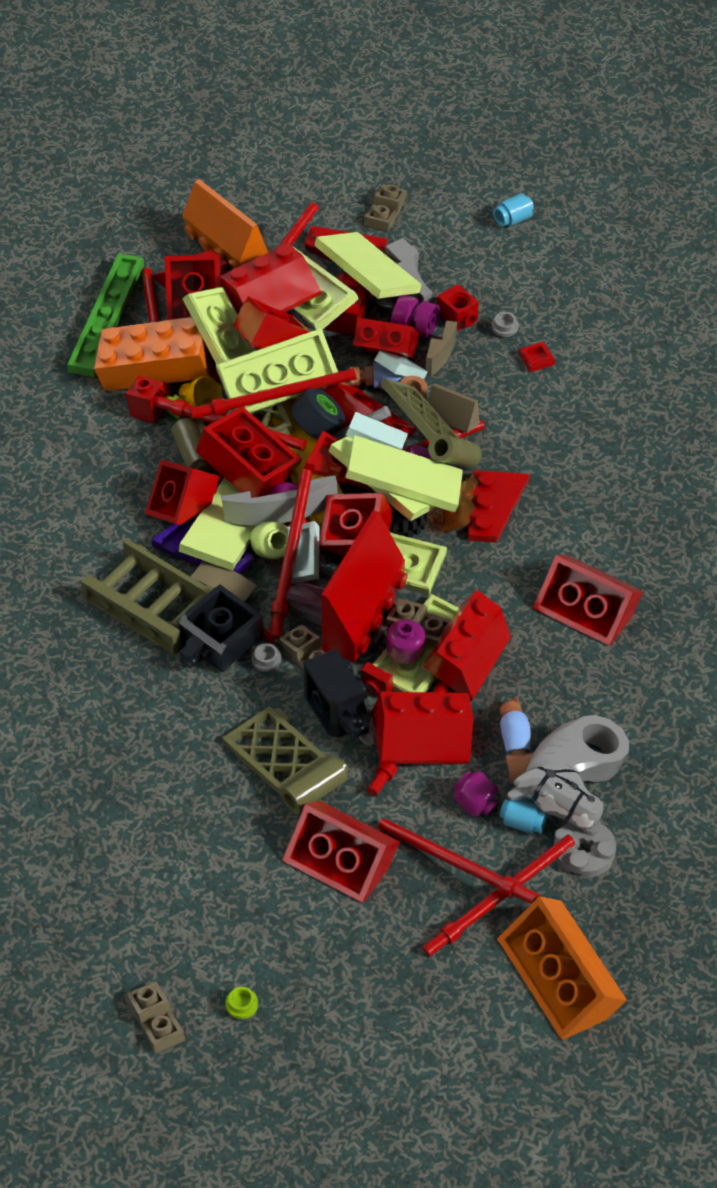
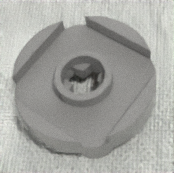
[554,820,616,877]

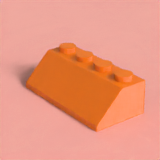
[182,179,268,270]
[497,896,627,1040]

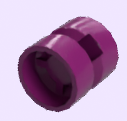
[391,295,440,339]

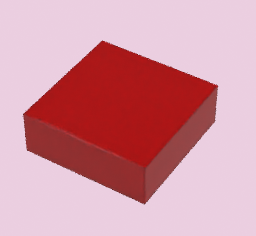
[518,341,555,373]

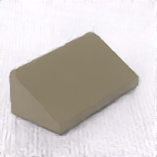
[428,383,480,433]

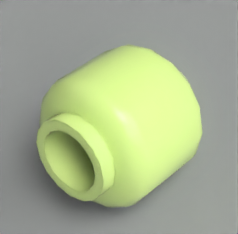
[250,521,288,559]

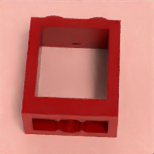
[353,317,419,360]

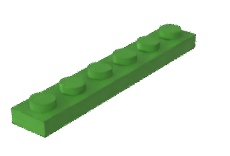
[67,253,144,377]

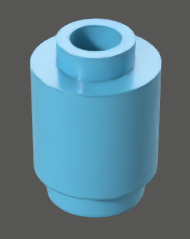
[493,193,534,227]
[500,799,548,834]

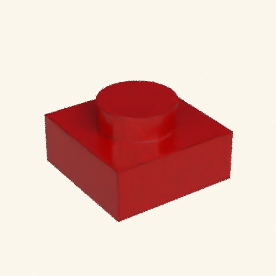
[361,662,393,696]

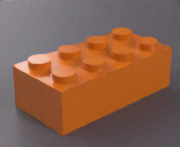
[94,317,213,391]

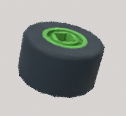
[291,388,345,440]

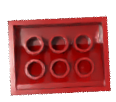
[321,510,408,663]

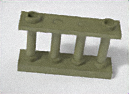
[81,538,213,655]

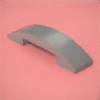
[221,475,338,525]

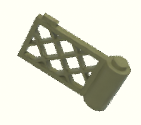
[380,378,482,469]
[171,403,294,473]
[222,706,348,815]

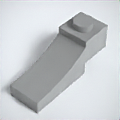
[385,238,433,303]

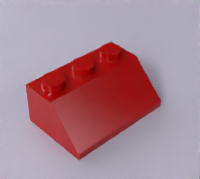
[220,243,321,314]
[165,254,221,320]
[324,383,417,439]
[196,406,302,498]
[533,555,643,646]
[422,589,511,701]
[372,692,473,764]
[282,801,400,903]

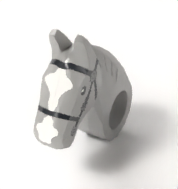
[507,715,629,829]

